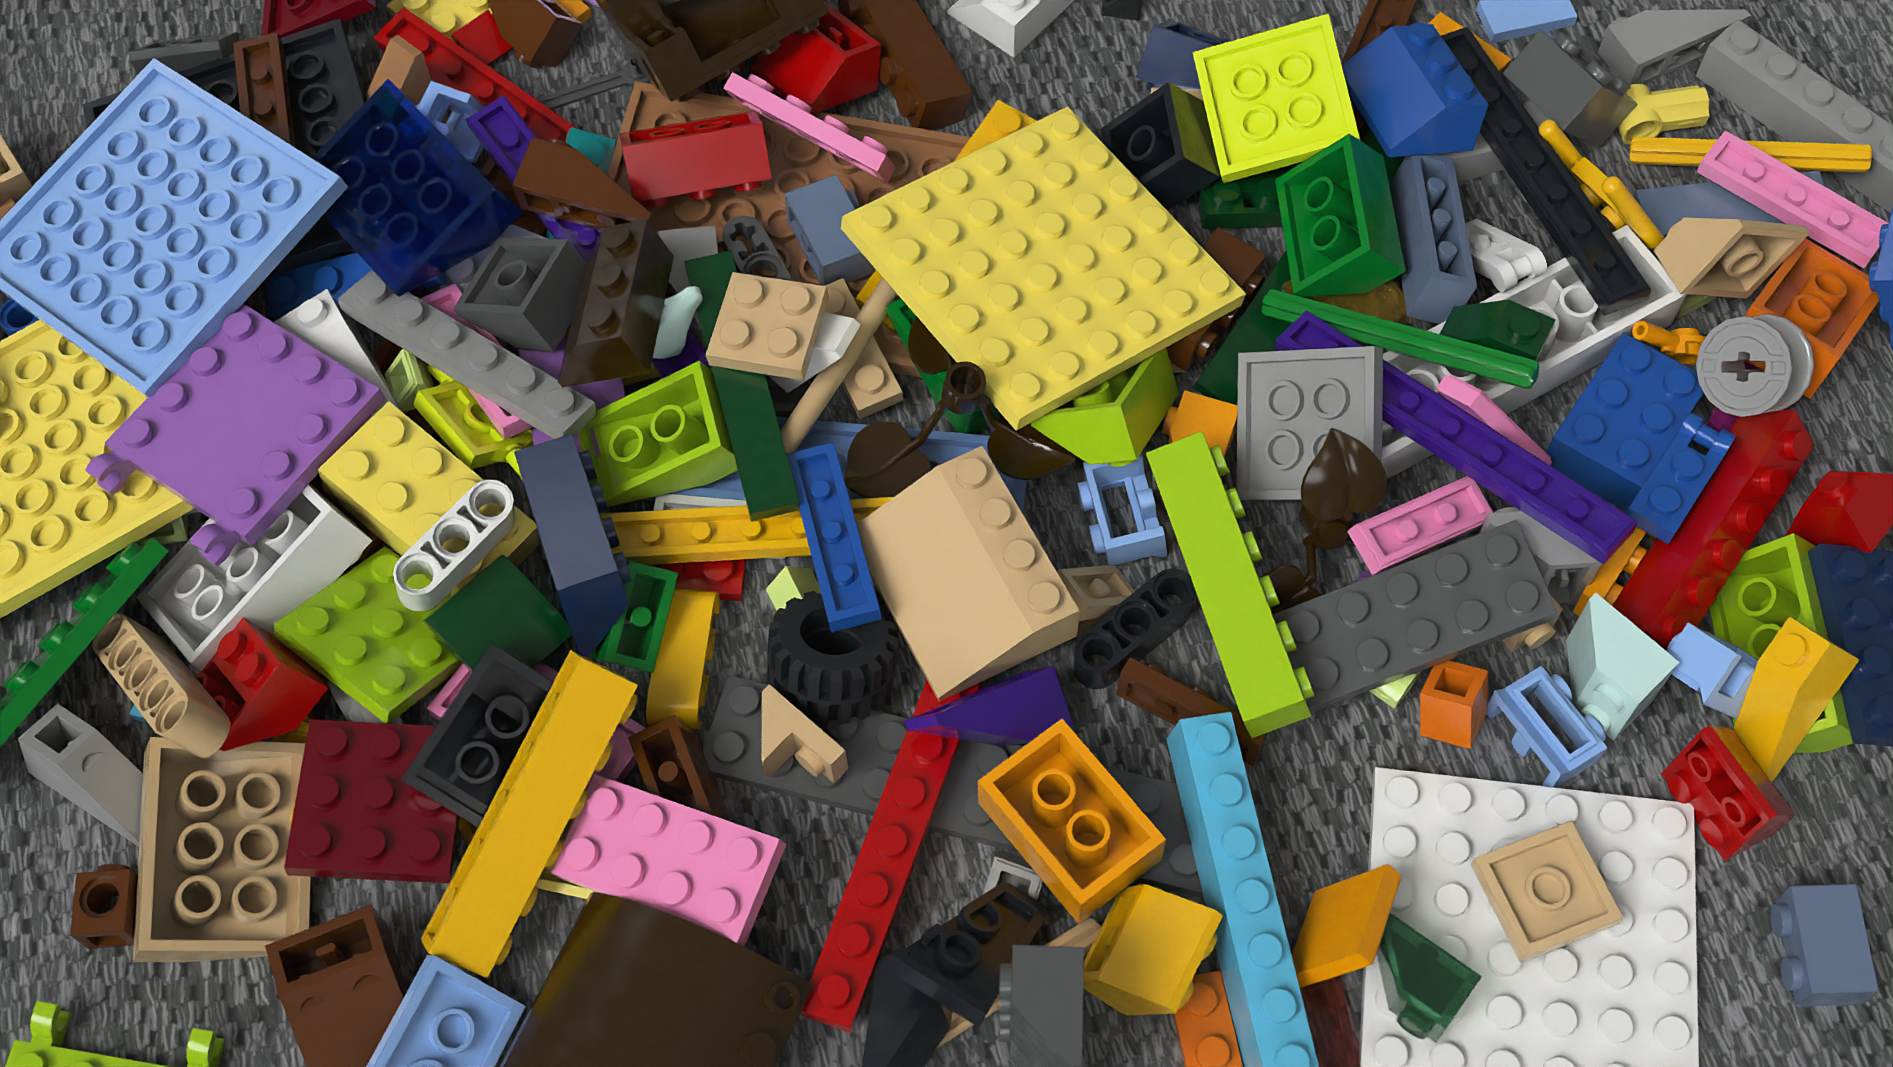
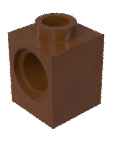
[70,864,137,949]

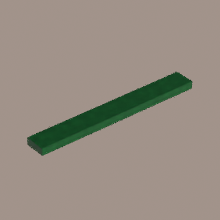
[1192,128,1405,405]

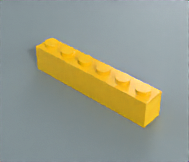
[421,650,638,978]

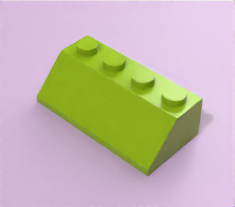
[1709,533,1853,754]

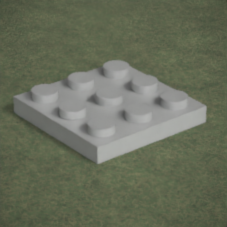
[1237,346,1383,501]

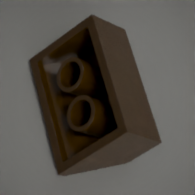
[558,219,674,388]

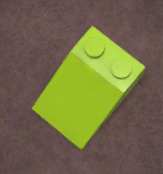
[578,361,738,507]

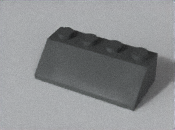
[999,945,1084,1067]

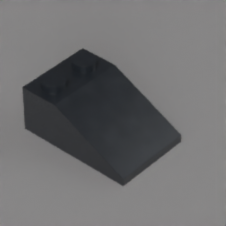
[401,642,554,827]

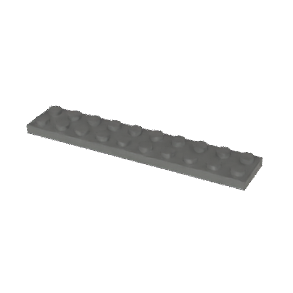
[703,675,1204,899]

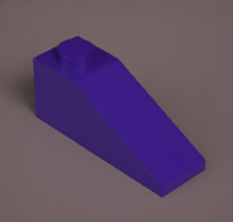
[904,665,1073,746]

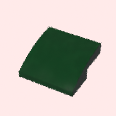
[423,554,572,672]

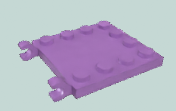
[85,304,386,566]

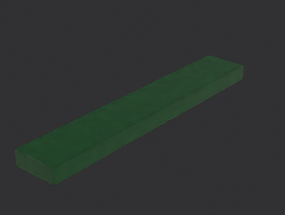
[684,251,800,522]

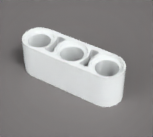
[393,479,515,612]

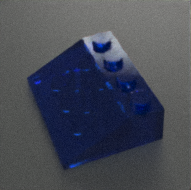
[312,79,523,297]

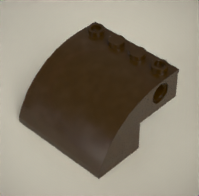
[596,0,829,102]
[500,892,814,1067]

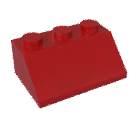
[619,111,772,207]

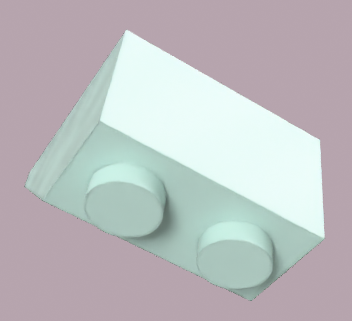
[1566,593,1679,741]

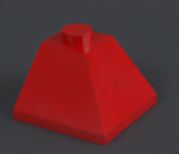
[1786,471,1893,553]

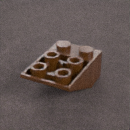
[265,904,408,1067]

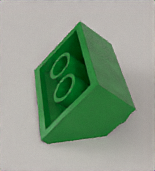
[1275,134,1406,297]

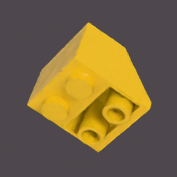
[1083,884,1223,1016]

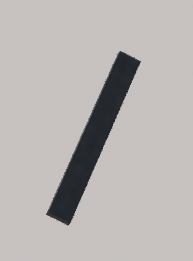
[1441,27,1651,316]

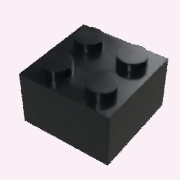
[1100,82,1220,211]

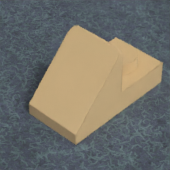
[1057,565,1135,637]
[762,685,848,783]

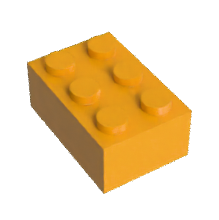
[978,719,1166,924]

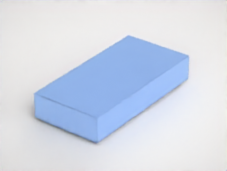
[1476,0,1578,43]

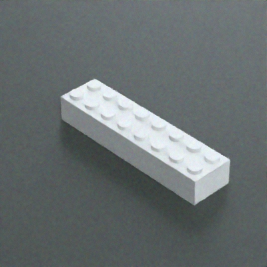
[1382,225,1687,479]

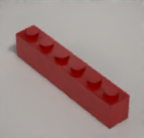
[1612,410,1815,651]

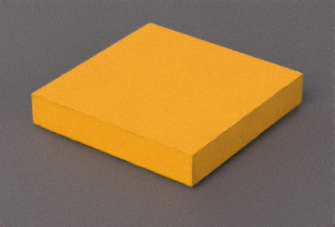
[1292,864,1401,988]

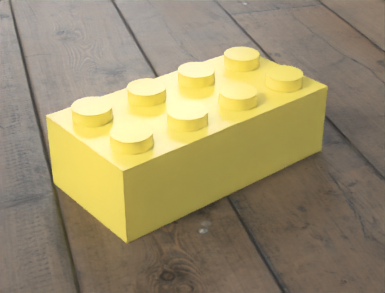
[318,401,539,596]

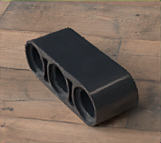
[1073,568,1196,690]

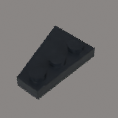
[883,881,1051,1027]

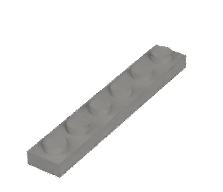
[338,270,596,439]

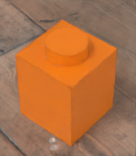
[1420,660,1488,749]

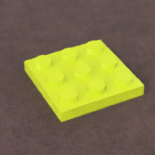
[1193,14,1360,183]

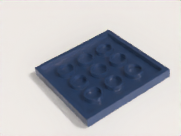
[1808,543,1893,747]

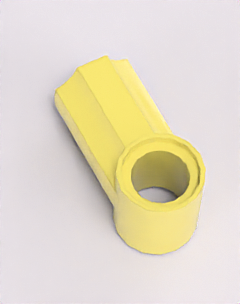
[1618,84,1710,144]

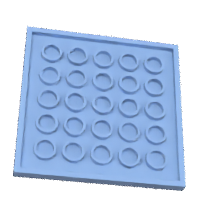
[0,58,348,398]

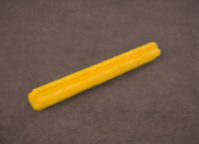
[1629,137,1872,173]

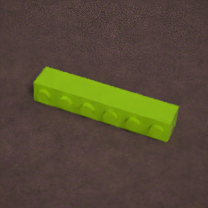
[1146,431,1315,738]

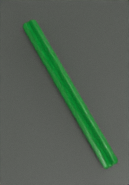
[1262,289,1540,389]

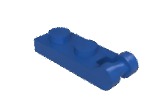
[1626,411,1736,544]

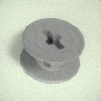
[1696,314,1814,417]

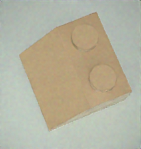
[1654,218,1810,299]

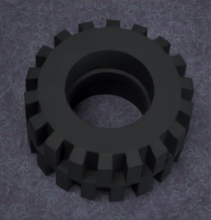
[767,591,898,724]

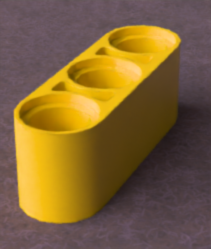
[646,588,720,730]

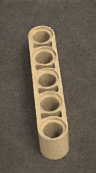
[92,612,230,759]

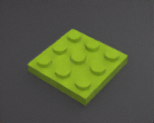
[274,546,463,724]

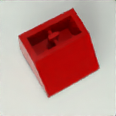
[752,2,881,115]
[194,618,328,752]
[1661,725,1795,861]

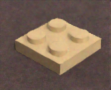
[706,272,829,380]
[1470,820,1624,963]

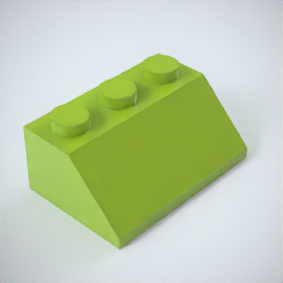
[1030,348,1179,467]

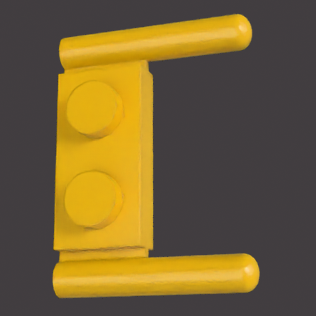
[1539,119,1664,249]

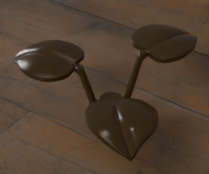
[844,316,1077,498]
[1262,428,1447,614]

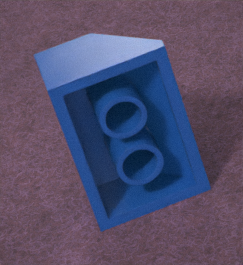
[1342,23,1488,157]

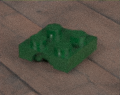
[1198,144,1287,229]

